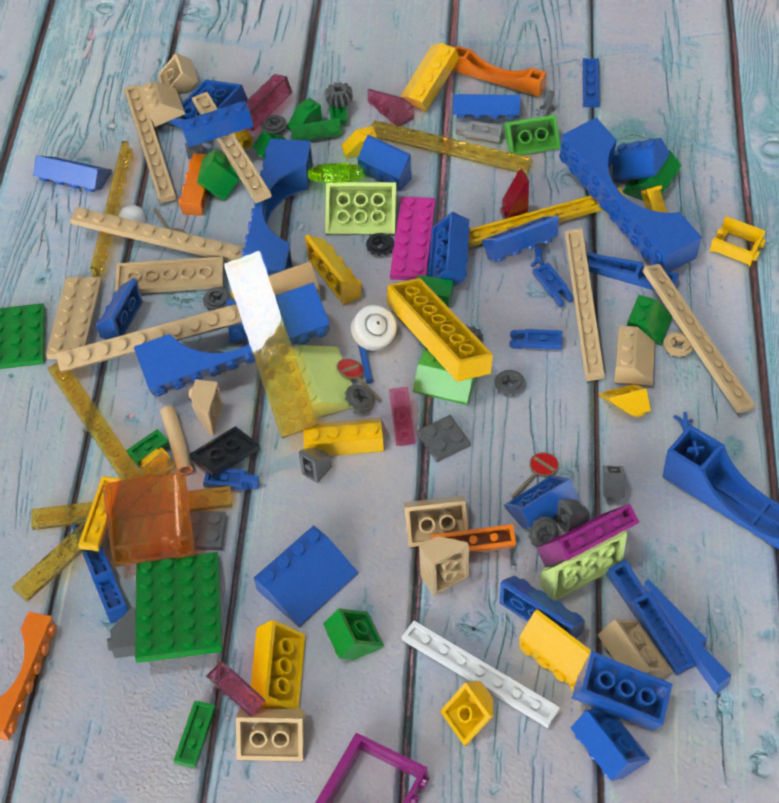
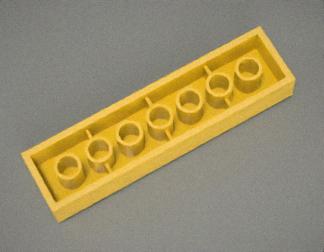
[386,278,493,382]

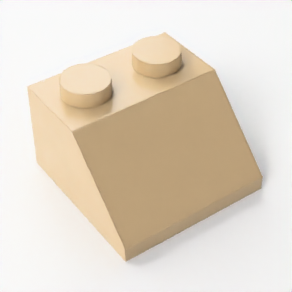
[158,53,198,94]
[189,379,223,436]

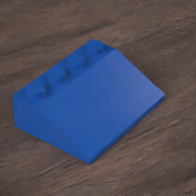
[168,79,249,128]
[254,525,358,627]

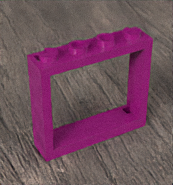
[536,504,640,566]
[315,732,430,803]

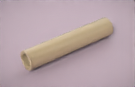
[160,405,193,475]

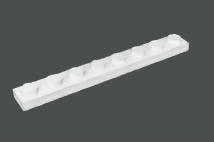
[402,621,560,728]

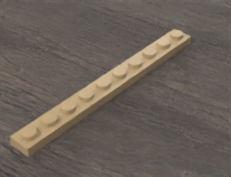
[124,84,176,204]
[192,92,272,204]
[70,207,245,265]
[565,228,605,381]
[643,264,756,414]
[56,304,242,373]

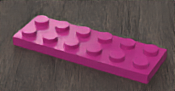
[390,196,436,281]

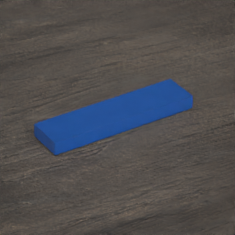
[582,58,600,108]

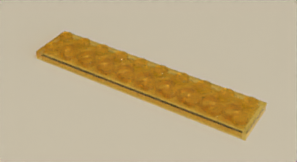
[224,251,319,439]

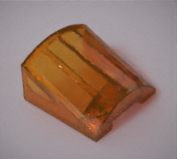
[102,472,196,567]

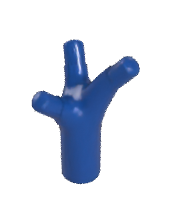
[531,247,545,267]
[673,412,693,432]

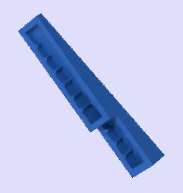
[586,252,679,291]
[71,517,128,624]
[606,560,695,675]
[644,579,731,695]

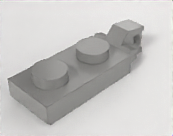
[455,120,503,142]

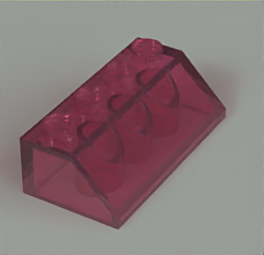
[245,74,293,131]

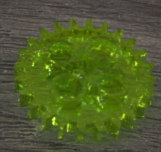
[308,163,363,183]

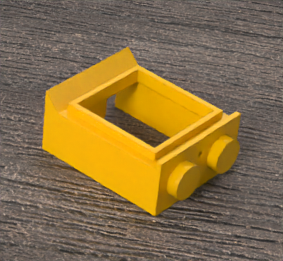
[709,216,767,267]

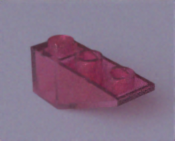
[367,89,414,128]
[388,386,416,446]
[206,661,266,717]

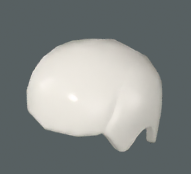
[118,205,146,223]

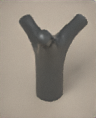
[539,90,555,116]

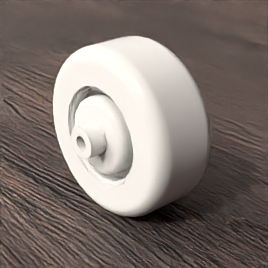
[351,305,397,351]

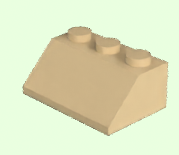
[140,81,185,127]
[259,261,321,300]
[614,325,655,386]
[403,495,469,547]
[419,536,469,596]
[598,619,673,679]
[236,708,305,761]

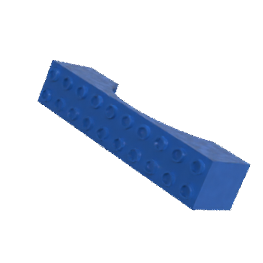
[559,117,702,272]
[239,139,313,292]
[134,282,330,396]
[662,424,779,549]

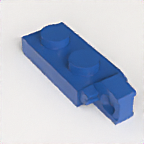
[203,469,260,491]

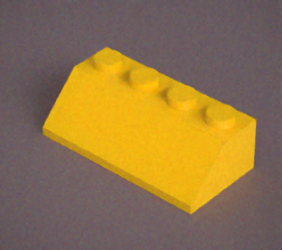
[398,43,459,112]
[305,235,363,305]
[303,418,384,456]
[519,609,591,691]
[248,620,305,709]

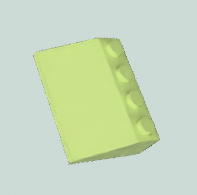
[325,182,397,235]
[283,345,358,421]
[539,531,627,601]

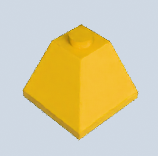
[598,384,651,417]
[440,681,493,746]

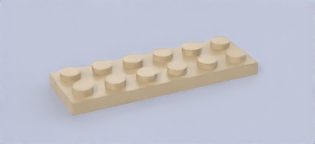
[115,256,224,294]
[46,277,102,359]

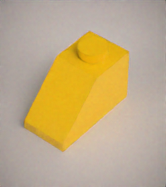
[341,126,377,159]

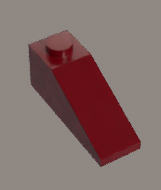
[500,169,530,219]

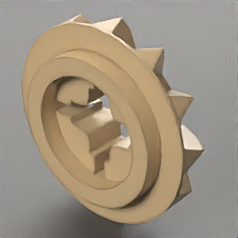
[663,332,693,358]

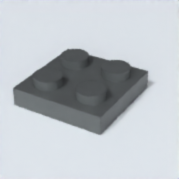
[417,414,470,462]
[181,511,227,551]

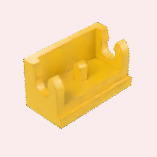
[641,185,667,213]

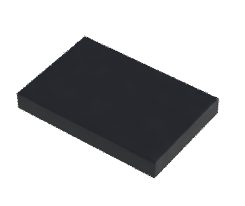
[189,426,260,478]

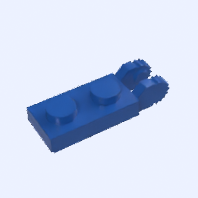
[532,263,574,307]
[509,329,562,350]

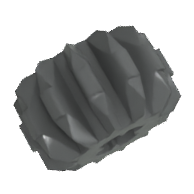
[325,81,353,109]

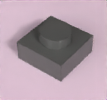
[185,143,204,159]

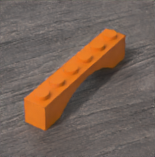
[452,46,547,97]
[0,611,57,741]

